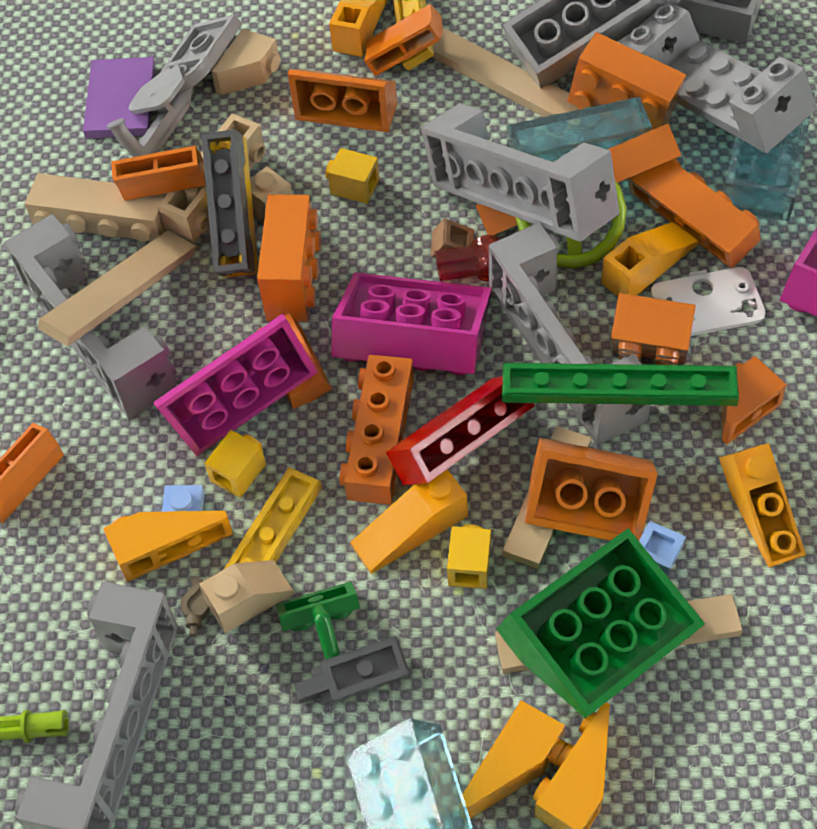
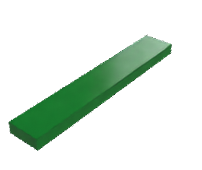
[502,363,739,406]

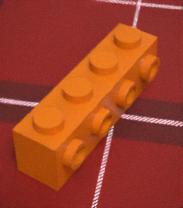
[627,158,761,268]
[339,355,414,505]

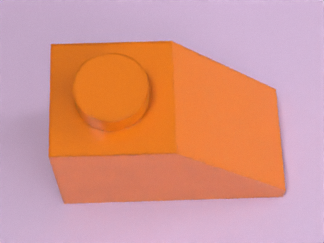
[722,356,787,445]

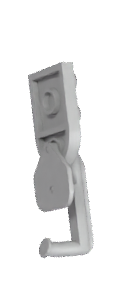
[107,14,242,157]

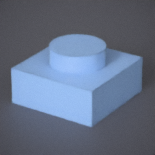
[162,485,205,512]
[639,521,686,575]

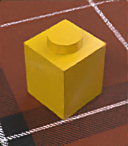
[325,148,380,204]
[204,430,266,498]
[447,524,491,589]

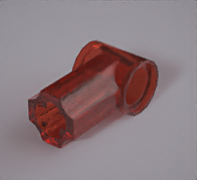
[435,235,500,282]

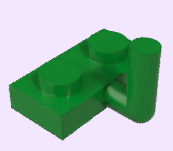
[276,581,360,659]

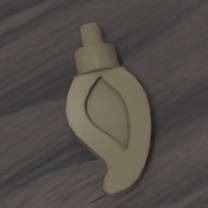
[180,576,210,637]

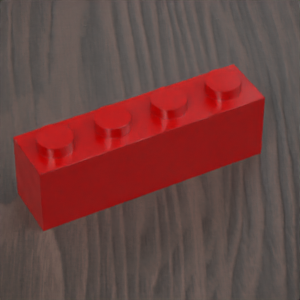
[386,376,535,485]

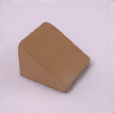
[431,218,474,259]

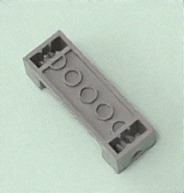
[620,1,817,154]
[421,103,620,242]
[4,214,177,420]
[489,223,650,445]
[15,581,178,829]

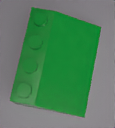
[496,528,705,718]

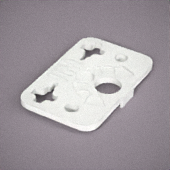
[651,267,765,336]

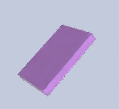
[83,57,156,139]

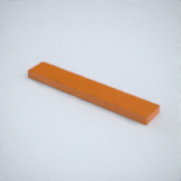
[475,123,682,237]

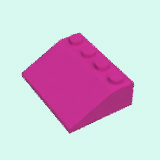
[331,272,492,375]
[153,314,318,456]

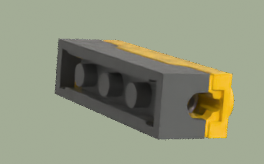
[201,129,258,278]

